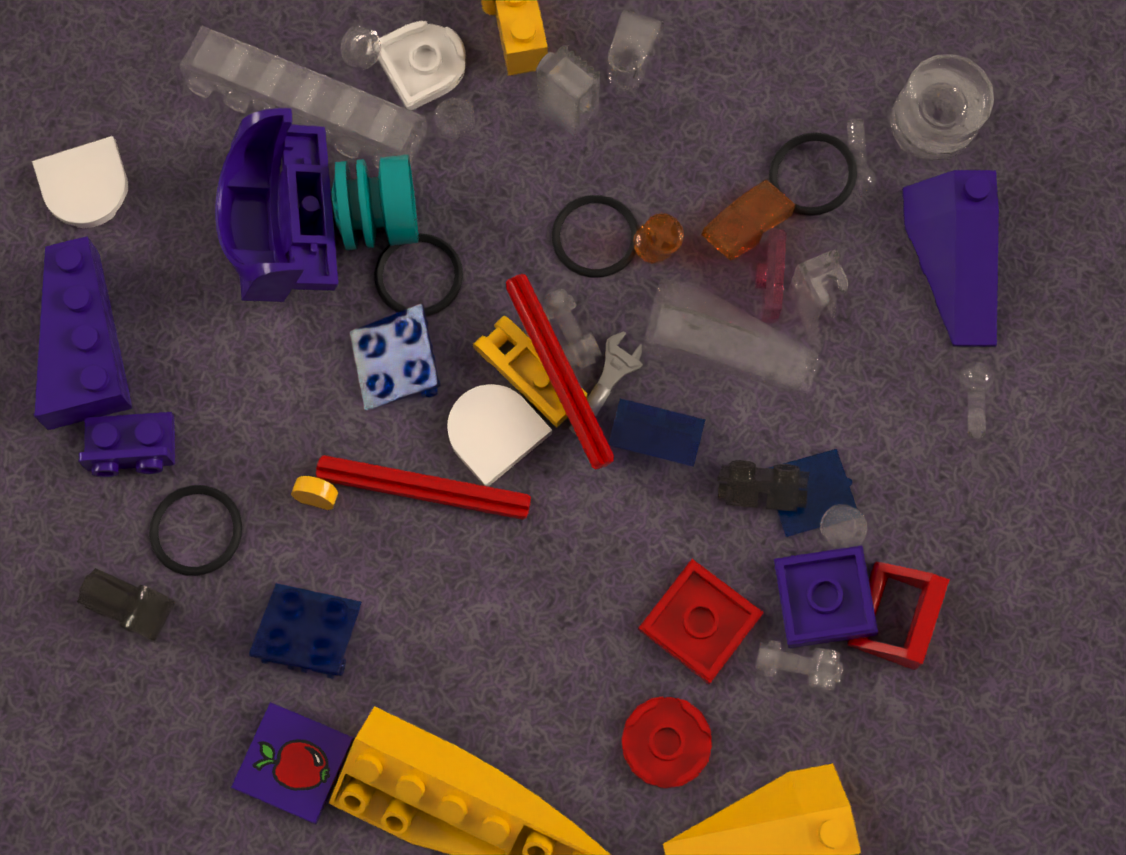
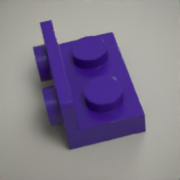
[79,412,175,477]

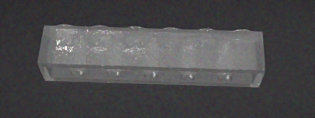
[179,26,428,169]

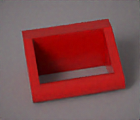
[847,562,950,670]

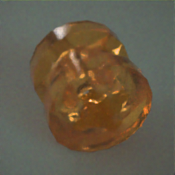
[633,213,684,264]

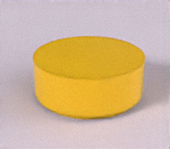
[291,476,338,510]

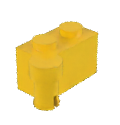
[481,0,548,76]

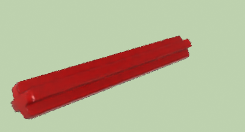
[506,274,614,470]
[316,455,531,520]

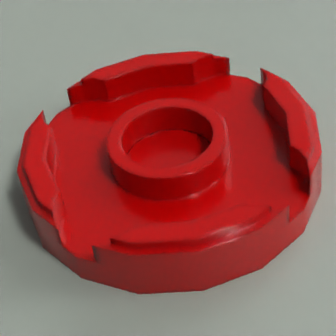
[621,697,712,789]

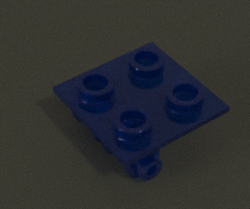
[350,304,441,411]
[249,583,362,679]

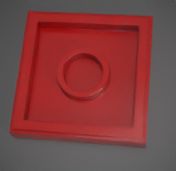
[638,559,764,685]

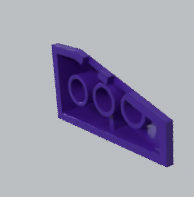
[902,170,999,347]

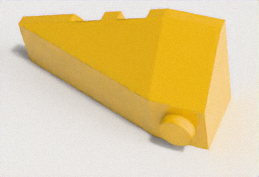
[663,763,861,855]

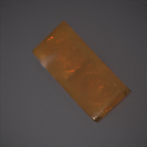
[701,179,796,261]

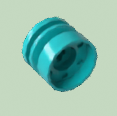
[332,154,419,250]

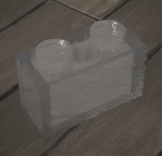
[536,45,600,138]

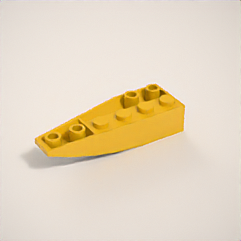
[329,706,611,855]

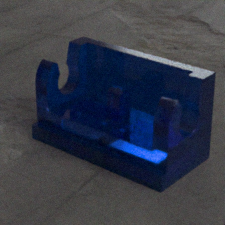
[609,398,705,467]

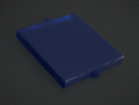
[764,449,859,537]

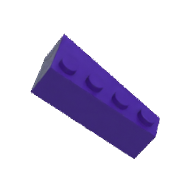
[34,236,133,430]

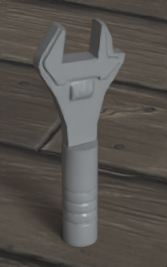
[569,332,643,434]

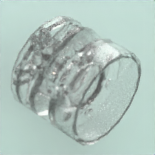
[890,54,994,162]

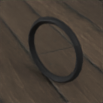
[769,132,857,216]
[552,195,640,278]
[374,233,463,317]
[149,485,242,576]

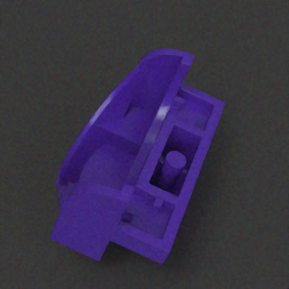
[215,108,338,302]

